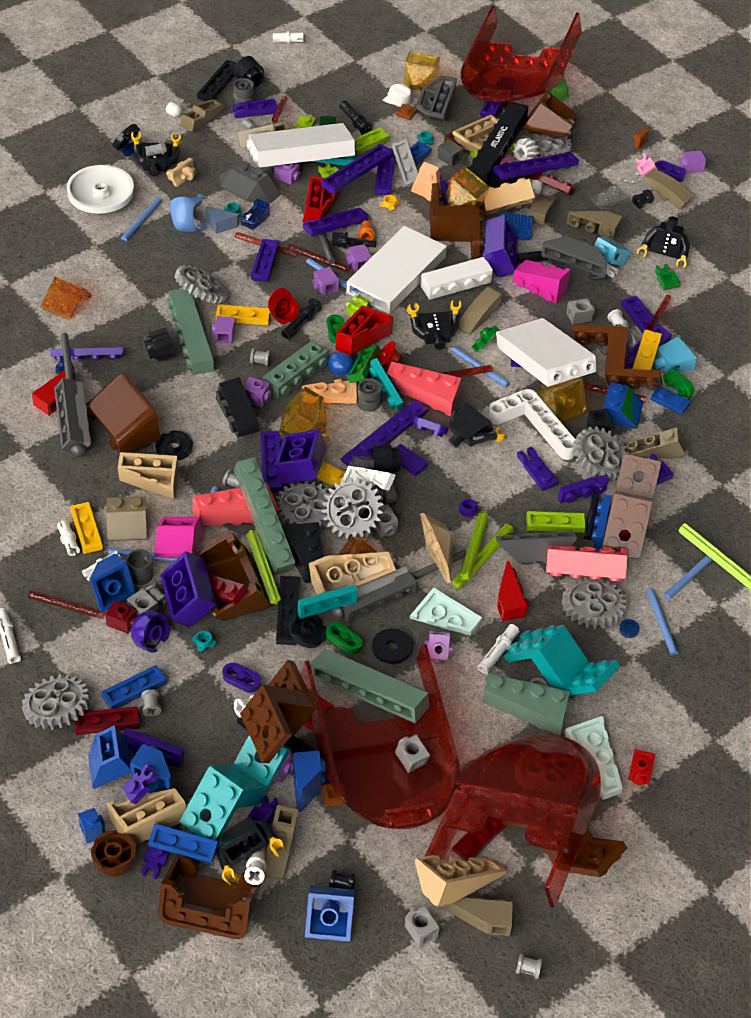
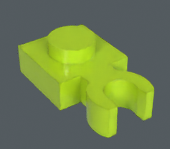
[318,163,339,178]

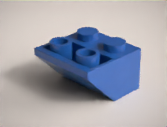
[88,725,131,789]

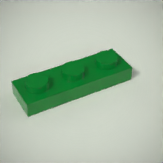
[347,344,380,383]

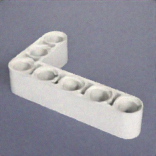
[488,389,575,460]

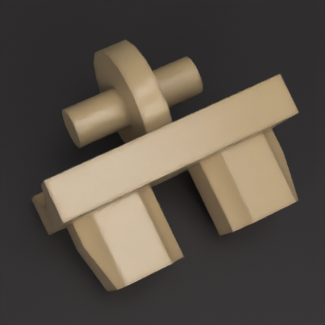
[166,158,197,187]

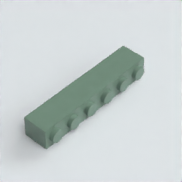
[167,289,214,375]
[234,457,295,575]
[311,649,429,723]

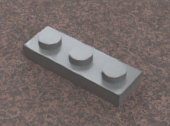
[391,139,418,187]

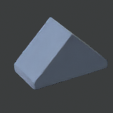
[206,206,239,234]

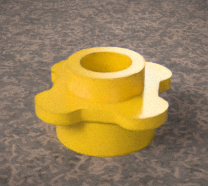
[380,195,399,211]

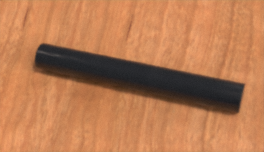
[584,494,600,540]

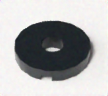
[112,124,140,151]
[155,430,193,460]
[288,612,326,648]
[372,628,412,665]

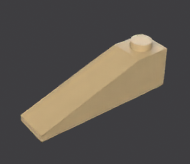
[420,513,455,584]
[309,552,396,595]
[415,855,507,906]

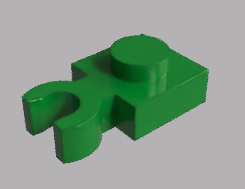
[655,264,680,290]
[471,325,500,352]

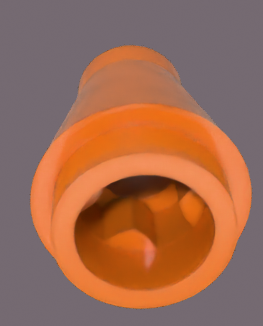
[358,220,375,241]

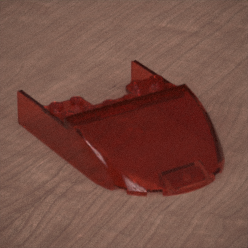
[461,5,582,102]
[301,644,460,830]
[424,734,601,908]

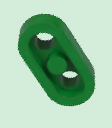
[326,314,345,344]
[663,369,695,398]
[325,622,362,654]

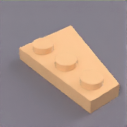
[411,162,442,201]
[302,379,357,404]

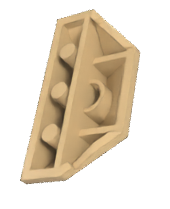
[453,115,498,151]

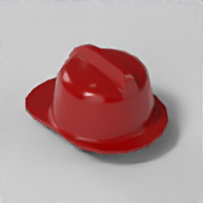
[268,288,299,324]
[368,341,402,375]

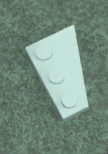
[410,587,482,636]

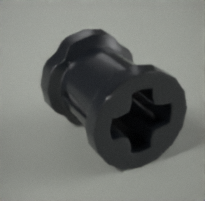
[632,189,654,209]
[329,869,355,889]

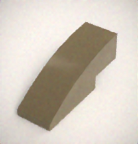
[180,99,225,132]
[643,169,694,209]
[529,194,558,225]
[458,287,502,335]

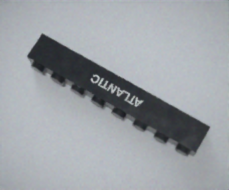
[466,101,529,188]

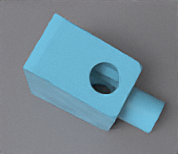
[594,236,632,266]
[652,337,697,373]

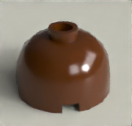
[91,830,136,877]

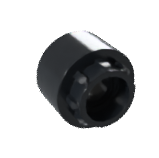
[233,56,264,88]
[143,327,176,362]
[371,444,400,474]

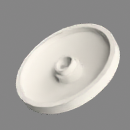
[67,165,134,214]

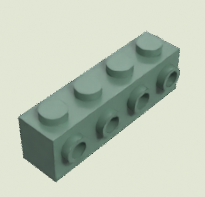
[263,340,328,399]

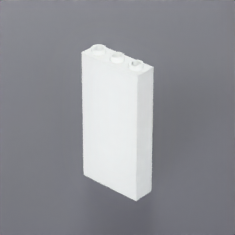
[246,123,355,167]
[346,226,447,314]
[496,318,596,387]

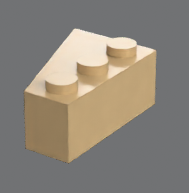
[481,178,535,214]
[118,452,178,499]
[106,788,186,846]

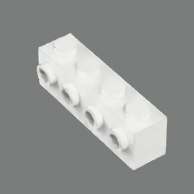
[421,257,493,300]

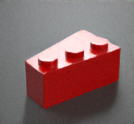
[302,175,341,223]
[336,305,393,355]

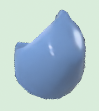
[169,194,206,233]

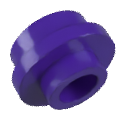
[459,499,478,517]

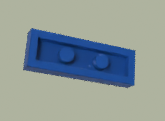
[591,494,611,549]
[101,665,167,709]
[148,824,219,864]

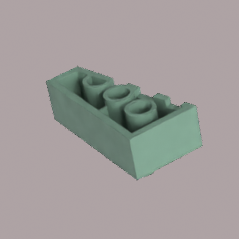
[482,673,570,738]

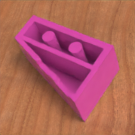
[513,260,571,304]

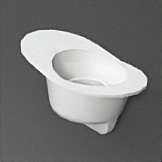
[383,84,412,107]

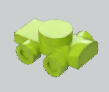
[346,295,370,316]

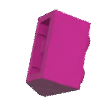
[154,517,203,558]

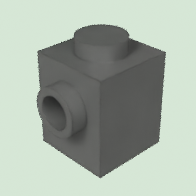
[438,139,464,167]
[349,456,374,470]

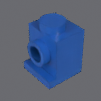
[78,808,106,844]

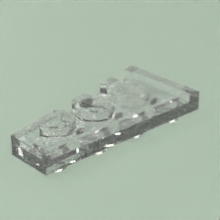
[590,171,655,210]

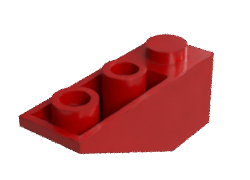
[32,365,75,416]
[497,561,529,621]

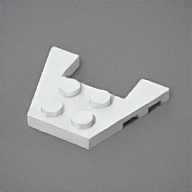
[337,466,396,542]

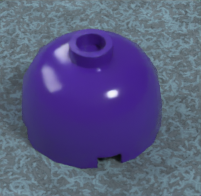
[131,611,170,652]

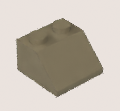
[107,496,147,541]

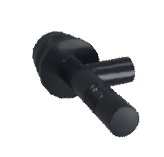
[332,232,376,249]

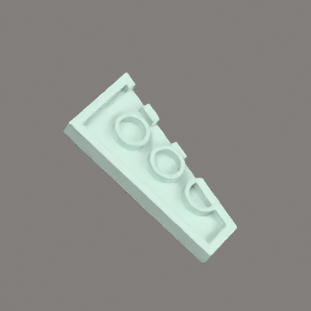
[564,716,623,800]

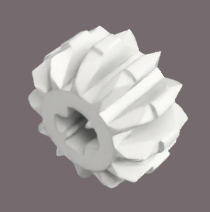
[512,138,539,162]

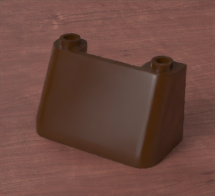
[523,91,577,138]
[86,374,160,455]
[194,532,272,621]
[158,854,261,939]

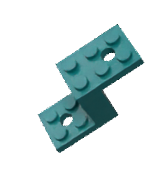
[503,625,620,696]
[179,735,291,842]

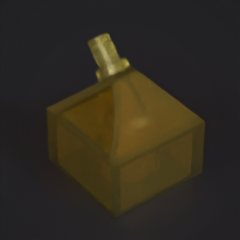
[404,51,440,91]
[446,166,489,207]
[533,377,587,423]
[279,387,330,442]

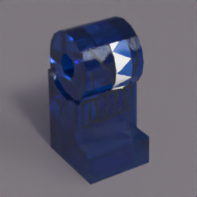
[241,199,270,231]

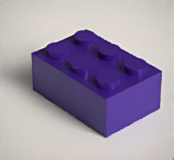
[483,215,518,277]
[274,429,327,484]
[160,551,216,627]

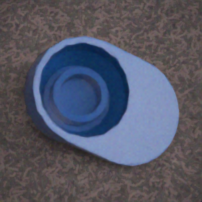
[328,351,359,375]

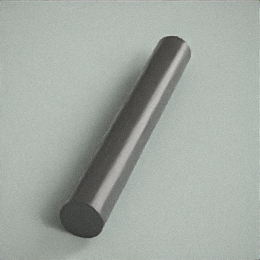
[318,233,335,264]

